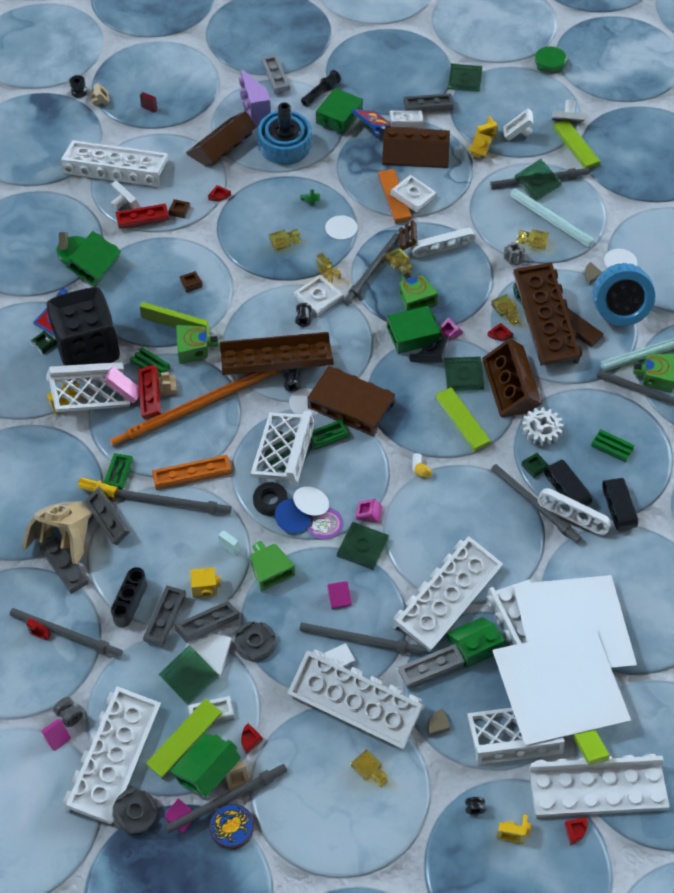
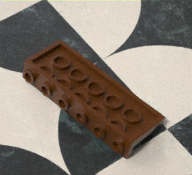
[513,262,582,366]
[220,332,334,375]

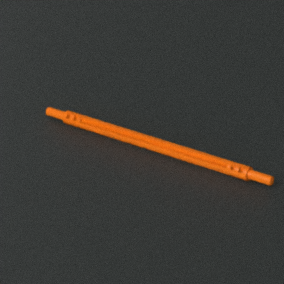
[109,370,281,447]

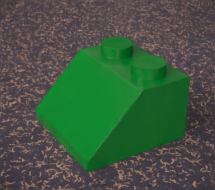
[446,617,505,668]

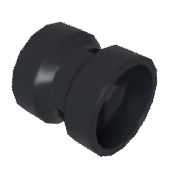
[69,75,87,98]

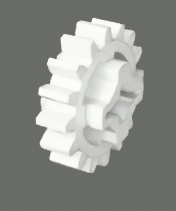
[521,407,564,446]

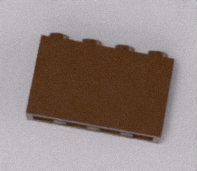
[307,366,395,437]

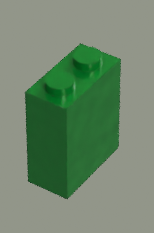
[316,88,363,134]
[66,231,121,287]
[386,306,442,354]
[170,732,241,798]

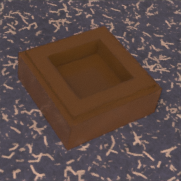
[168,199,190,218]
[179,271,202,292]

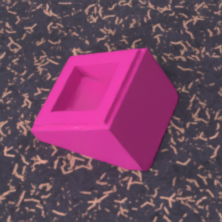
[440,318,464,342]
[355,499,382,522]
[328,581,352,609]
[41,718,71,751]
[164,798,193,834]

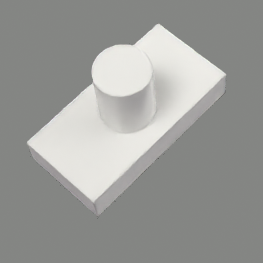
[552,100,586,121]
[503,109,533,141]
[111,180,141,210]

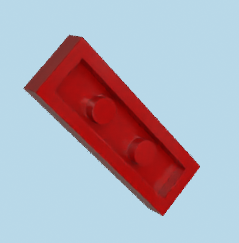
[115,203,169,229]
[138,365,161,420]

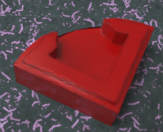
[208,185,231,201]
[487,323,513,341]
[26,618,51,641]
[241,723,263,754]
[564,817,588,845]

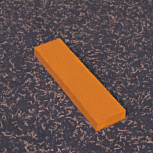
[378,169,412,223]
[152,455,232,490]

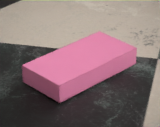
[104,366,139,403]

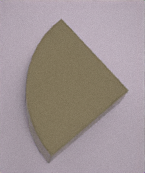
[59,232,68,250]
[585,262,602,284]
[428,708,450,736]

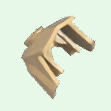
[22,501,93,565]

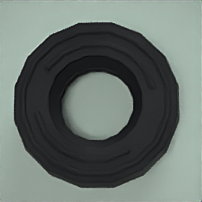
[253,482,288,516]

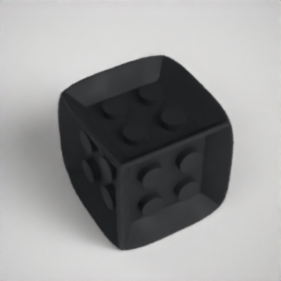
[47,287,120,366]

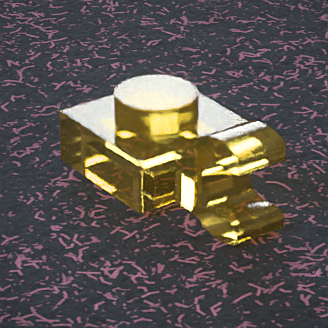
[268,229,301,251]
[516,229,549,250]
[385,248,412,275]
[316,253,341,283]
[491,294,519,325]
[351,749,388,788]

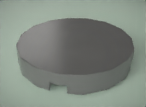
[234,621,276,662]
[112,788,157,835]

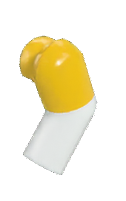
[412,453,432,478]

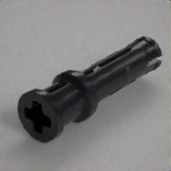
[301,70,341,107]

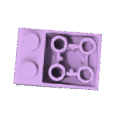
[239,70,271,127]

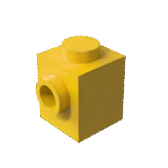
[190,567,221,598]

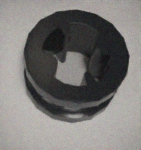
[465,797,486,815]

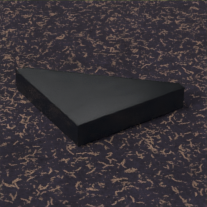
[409,334,450,363]

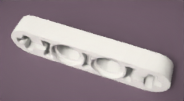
[410,228,476,258]
[537,488,612,535]

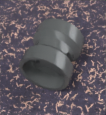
[53,697,83,727]

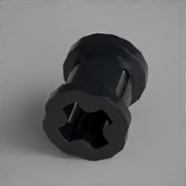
[295,303,312,327]
[283,368,301,392]

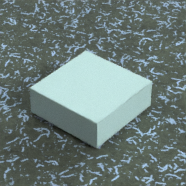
[218,531,239,556]

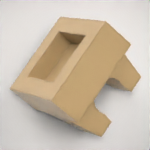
[90,83,110,106]
[158,372,177,397]
[225,761,249,790]

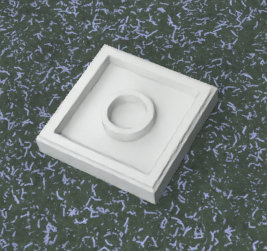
[390,111,424,127]
[390,175,437,213]
[294,275,344,317]
[179,633,232,678]

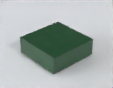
[30,330,56,354]
[521,453,549,478]

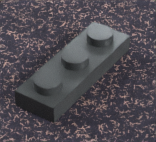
[404,93,454,111]
[85,488,130,545]
[39,537,88,594]
[143,585,186,647]
[175,601,239,643]

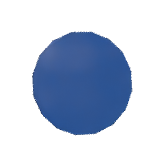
[275,499,311,533]

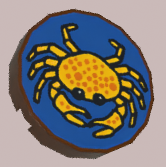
[209,804,254,849]

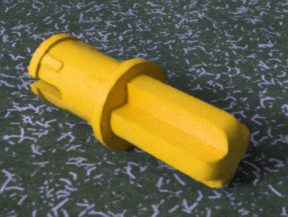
[78,477,118,499]

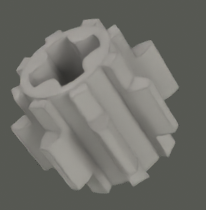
[504,242,525,265]

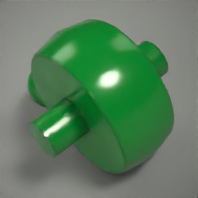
[300,189,320,205]

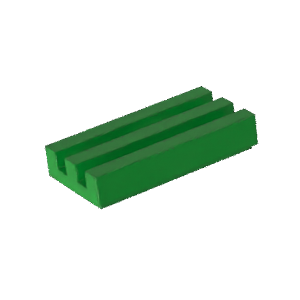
[130,347,170,377]
[310,419,350,450]
[591,429,635,462]
[104,453,133,490]

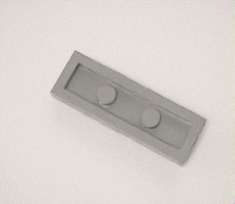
[262,55,290,93]
[398,644,465,688]

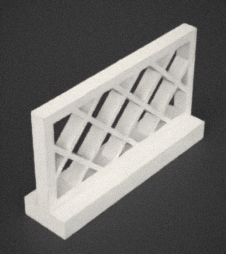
[46,362,130,412]
[251,411,315,484]
[467,708,565,765]

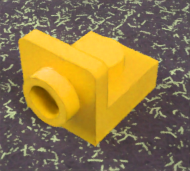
[476,116,498,139]
[468,132,492,158]
[496,814,531,844]

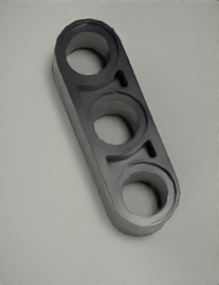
[544,459,592,508]
[602,478,638,531]
[111,567,147,628]

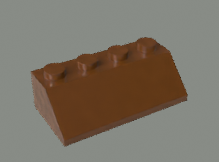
[186,111,256,166]
[382,127,450,168]
[482,338,542,417]

